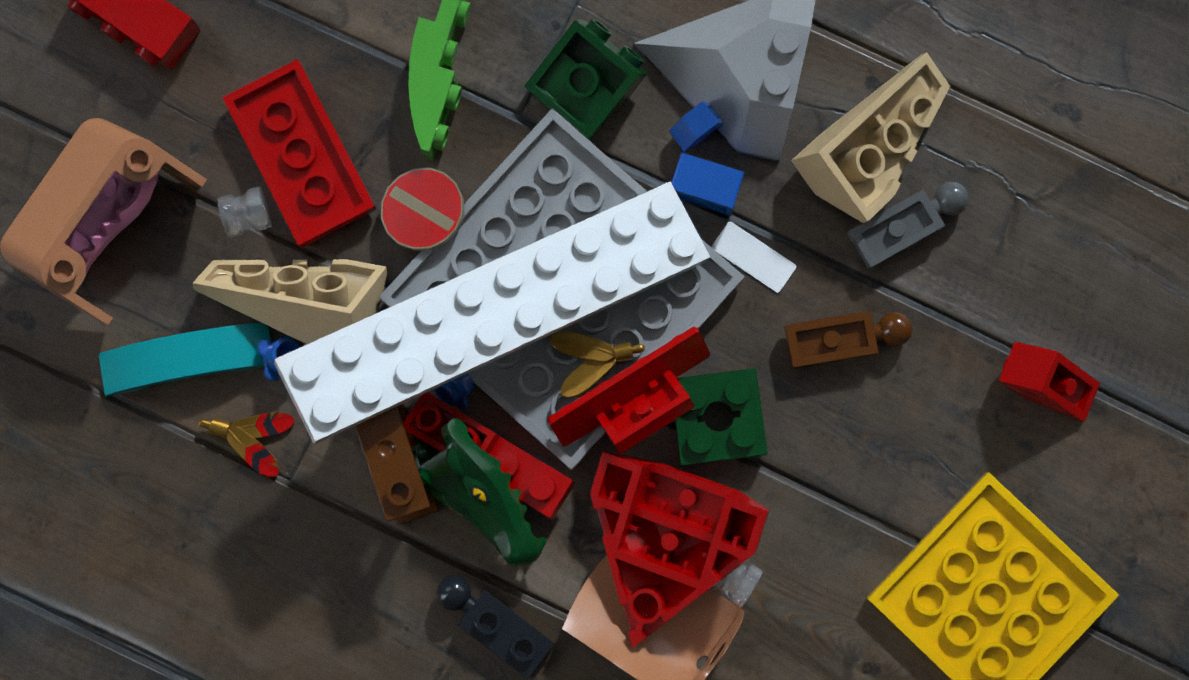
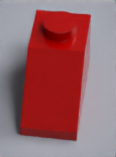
[998,341,1100,422]

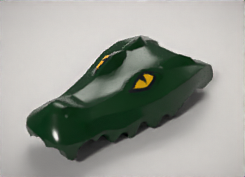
[411,418,546,568]

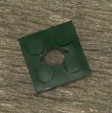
[675,368,768,467]

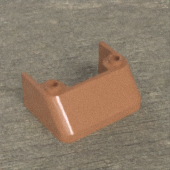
[0,118,207,326]

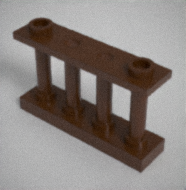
[355,403,440,525]

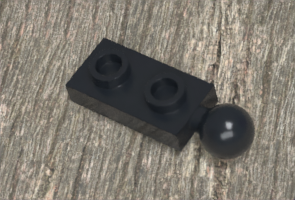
[436,576,554,679]

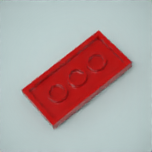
[222,59,377,248]

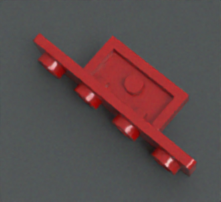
[547,327,710,454]

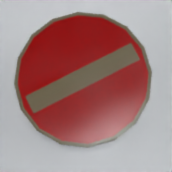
[381,168,464,251]

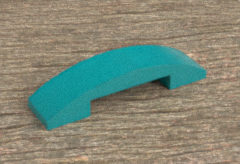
[98,323,272,396]

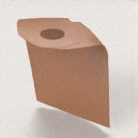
[562,555,744,680]

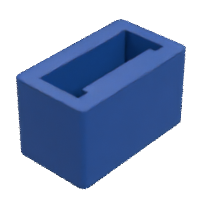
[671,153,744,216]

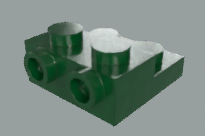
[524,18,648,141]

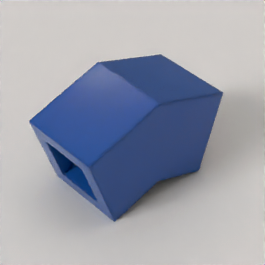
[669,101,724,152]

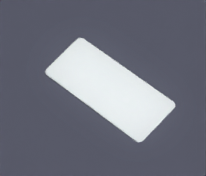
[712,222,796,293]

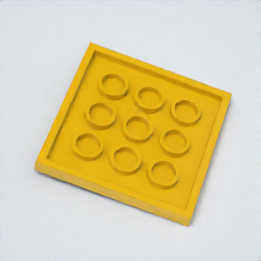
[866,472,1119,680]

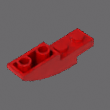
[403,392,576,520]

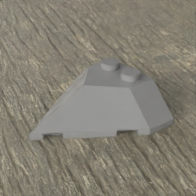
[633,0,815,162]

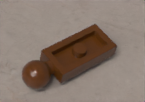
[784,311,912,369]

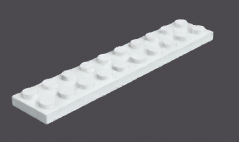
[274,181,710,445]

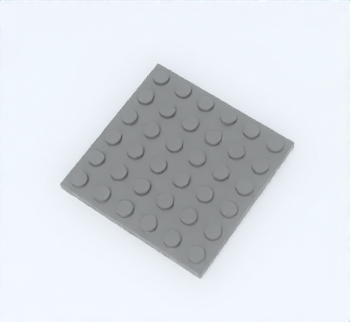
[379,108,745,471]

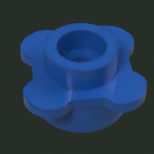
[257,335,300,381]
[434,374,474,410]

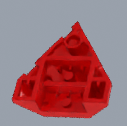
[590,451,770,648]

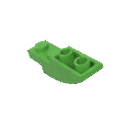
[408,0,471,161]

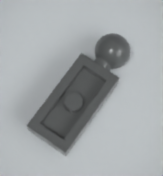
[847,182,969,270]

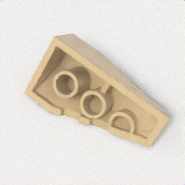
[791,52,950,223]
[193,259,387,344]

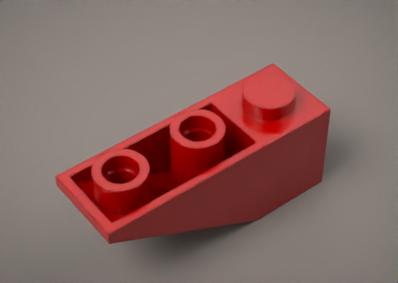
[66,0,201,70]

